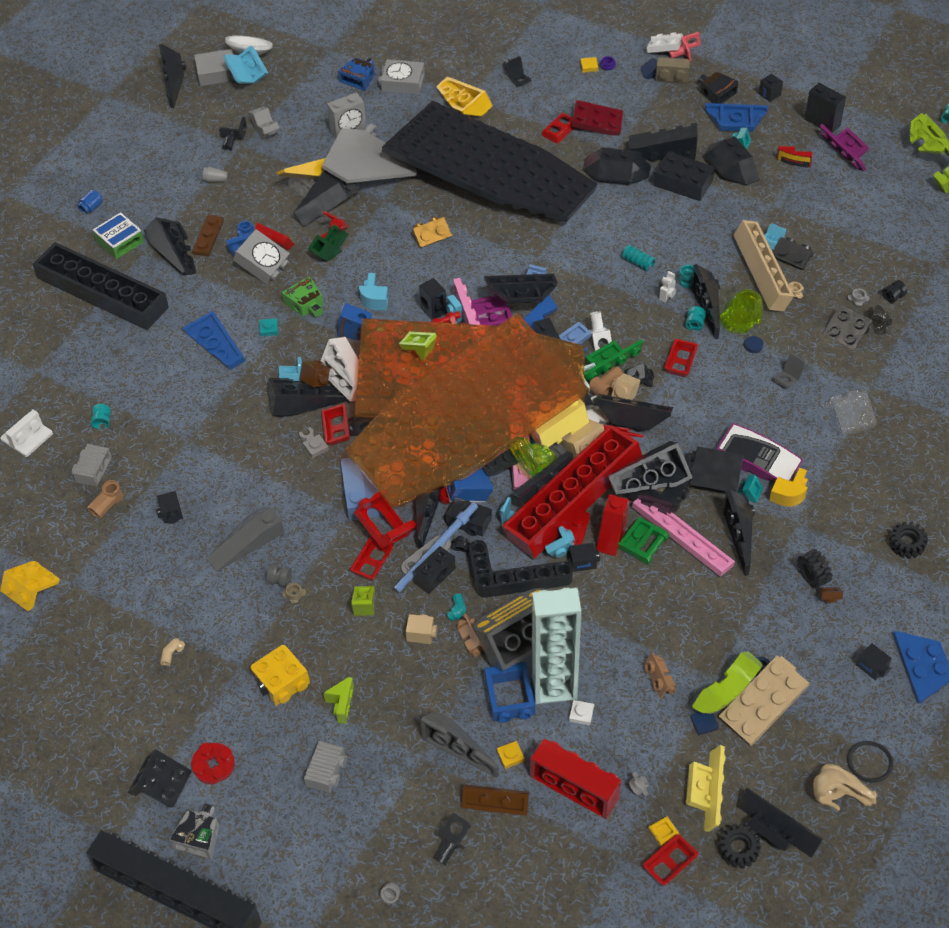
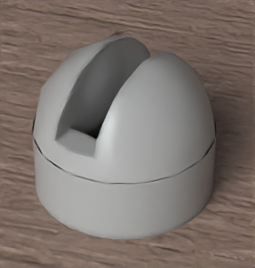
[381,882,400,903]

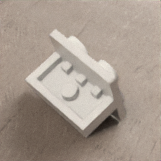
[0,410,53,457]

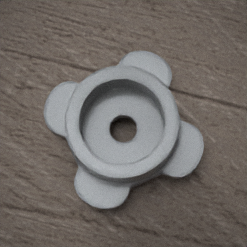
[848,289,870,307]
[629,772,649,796]

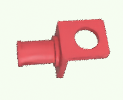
[669,32,701,61]

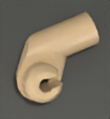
[160,638,185,666]

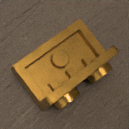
[410,217,452,248]

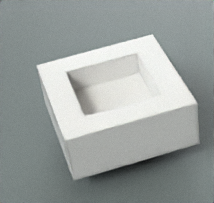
[569,700,594,725]

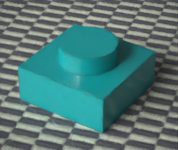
[260,318,278,337]

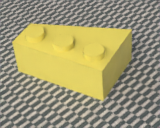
[525,396,589,453]

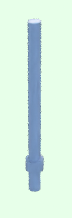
[394,502,478,593]

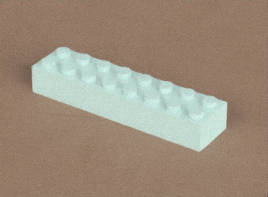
[532,588,581,704]

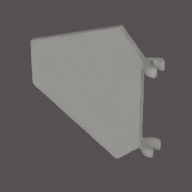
[322,124,417,183]

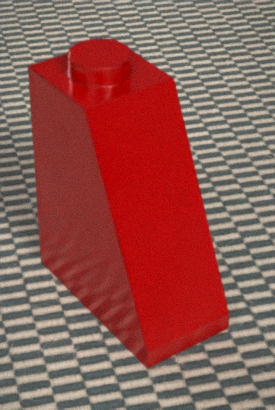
[597,494,629,557]

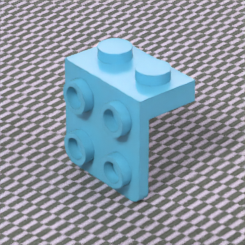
[223,46,268,84]

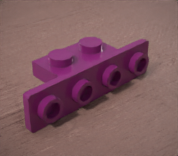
[820,124,869,172]

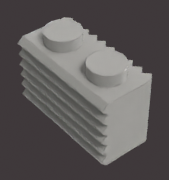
[72,444,112,487]
[304,741,347,793]

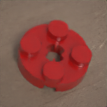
[191,743,235,785]

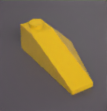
[276,158,326,179]

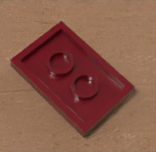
[571,100,623,136]

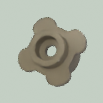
[282,583,306,604]

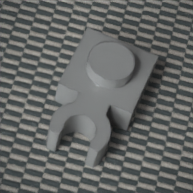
[299,427,329,458]

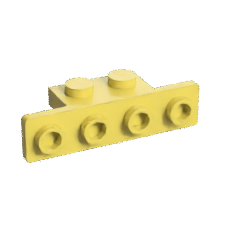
[686,745,726,832]

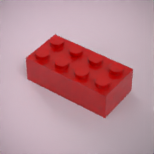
[531,738,621,819]

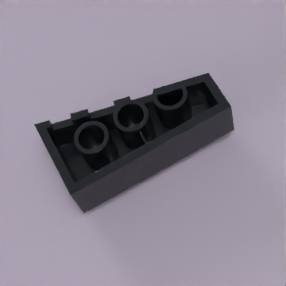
[628,122,698,161]

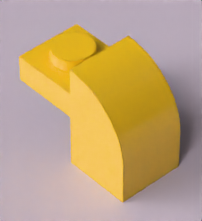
[769,468,808,507]

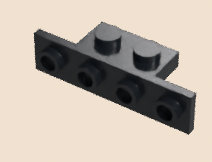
[736,788,823,858]

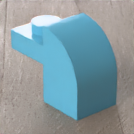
[359,273,389,311]

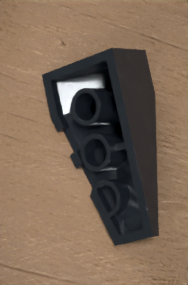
[413,465,444,549]

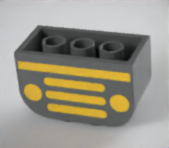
[473,588,549,671]

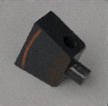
[698,72,739,104]

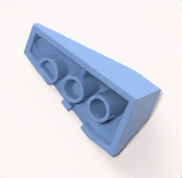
[341,456,383,521]

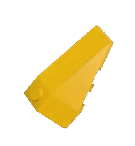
[436,77,493,116]

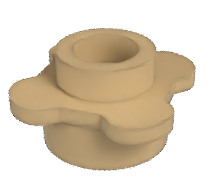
[788,282,804,299]

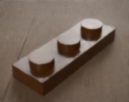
[192,215,224,257]
[461,784,530,816]

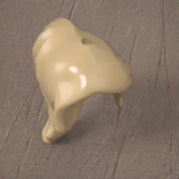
[813,764,877,811]

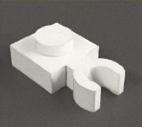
[659,271,676,302]

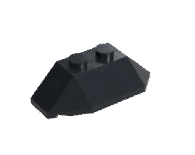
[705,136,760,186]
[583,147,651,184]
[484,273,558,304]
[596,394,673,431]

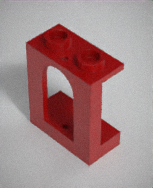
[354,489,417,550]

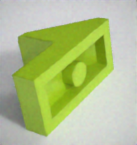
[399,331,437,361]
[352,586,375,616]
[324,677,354,724]

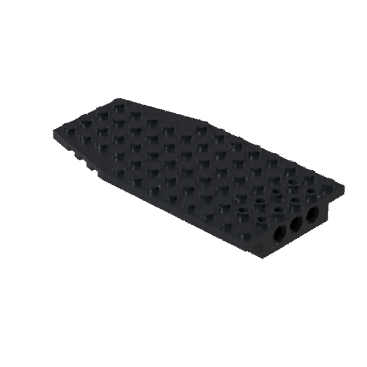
[382,101,598,223]

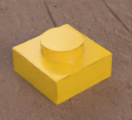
[497,741,525,769]

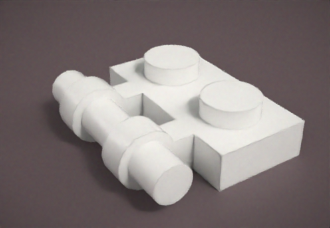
[647,32,683,53]

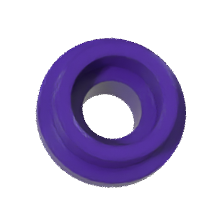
[600,56,616,70]

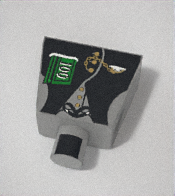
[169,803,220,859]

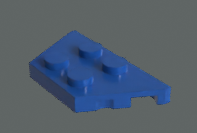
[705,103,768,132]
[893,631,949,704]

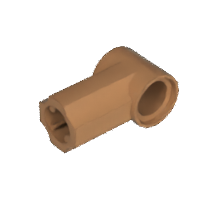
[589,367,623,396]
[87,480,124,519]

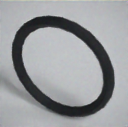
[847,741,893,783]

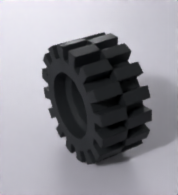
[889,521,928,559]
[797,549,833,589]
[719,824,761,869]

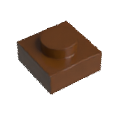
[819,587,843,603]

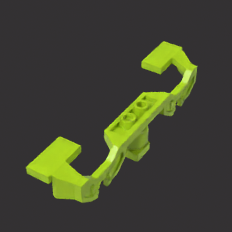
[910,113,949,193]

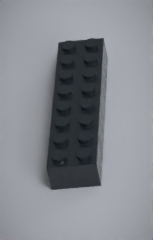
[33,242,169,330]
[86,830,262,928]

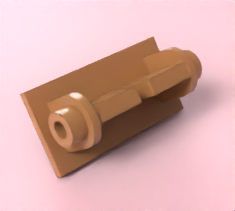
[457,613,483,657]
[644,652,677,698]

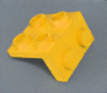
[0,561,60,611]
[251,645,310,706]

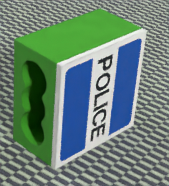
[93,213,144,259]

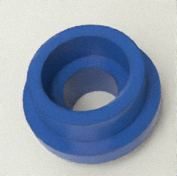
[237,221,254,235]

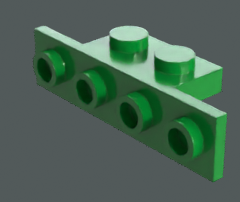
[583,339,644,382]

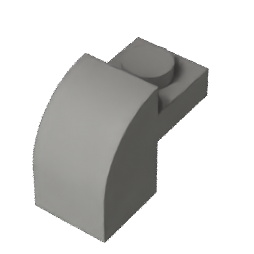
[249,106,279,138]

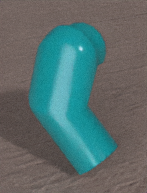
[447,593,466,621]

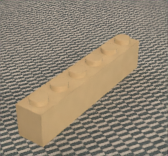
[733,220,794,311]

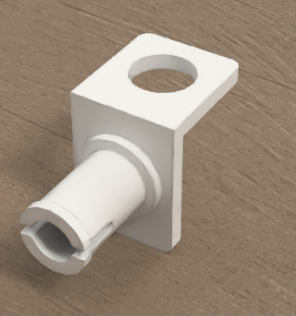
[589,311,612,351]

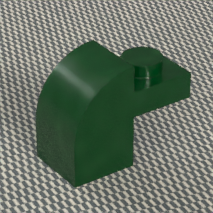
[308,224,349,261]

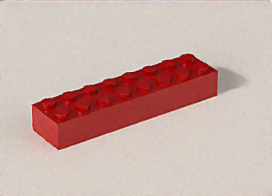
[502,425,642,559]

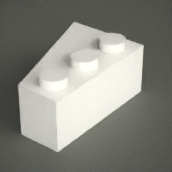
[321,337,372,402]

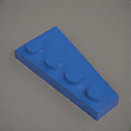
[182,311,245,370]

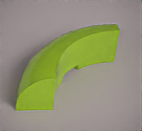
[692,651,762,713]

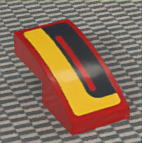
[776,146,812,168]

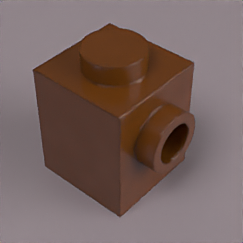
[299,360,330,387]

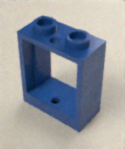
[484,662,535,723]

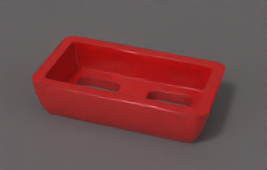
[541,113,575,143]
[255,222,295,250]
[665,339,698,377]
[322,404,350,445]
[350,537,393,581]
[643,834,699,887]

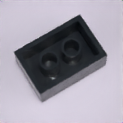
[654,152,715,201]

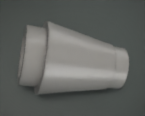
[203,166,227,183]

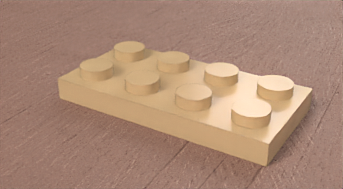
[719,656,810,746]

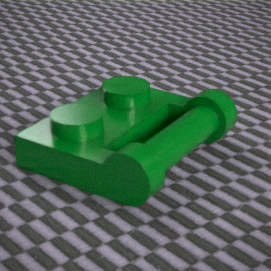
[618,517,669,565]

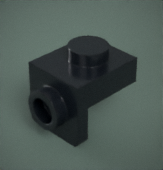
[624,363,655,387]

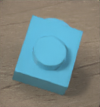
[764,223,786,250]
[446,295,463,323]
[279,357,302,381]
[545,526,575,558]

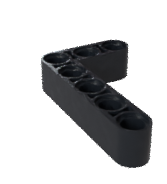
[469,540,573,598]

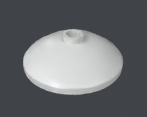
[225,36,272,55]

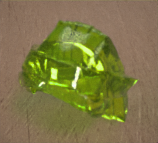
[720,289,763,333]
[509,437,557,477]

